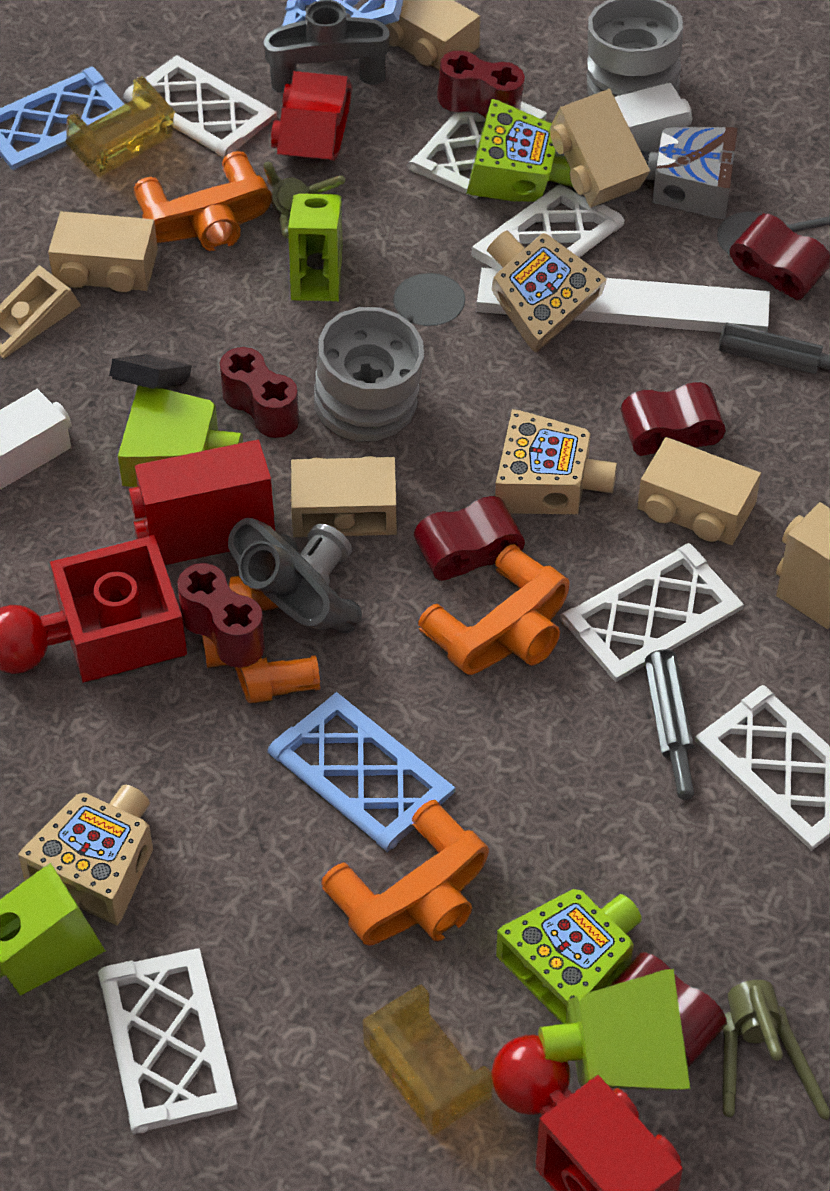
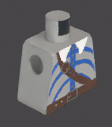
[641,127,738,219]

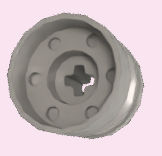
[587,0,683,97]
[314,307,424,442]

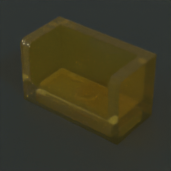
[66,76,175,177]
[363,984,493,1136]

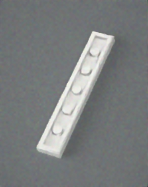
[477,268,770,332]

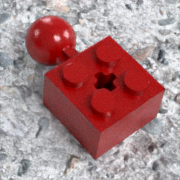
[0,535,187,683]
[491,1035,683,1191]

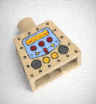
[487,230,607,353]
[495,409,617,514]
[18,785,153,925]

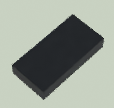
[109,354,192,389]

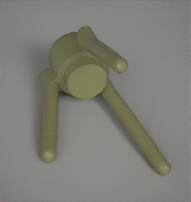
[263,161,346,238]
[722,980,830,1119]

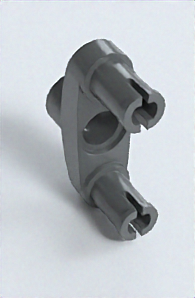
[264,0,390,93]
[228,518,362,633]

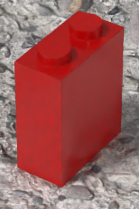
[128,439,275,565]

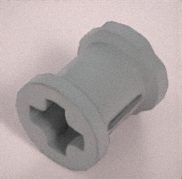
[300,524,352,585]

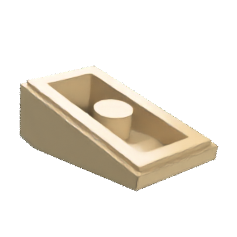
[0,265,81,359]

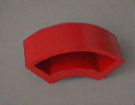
[271,71,353,161]

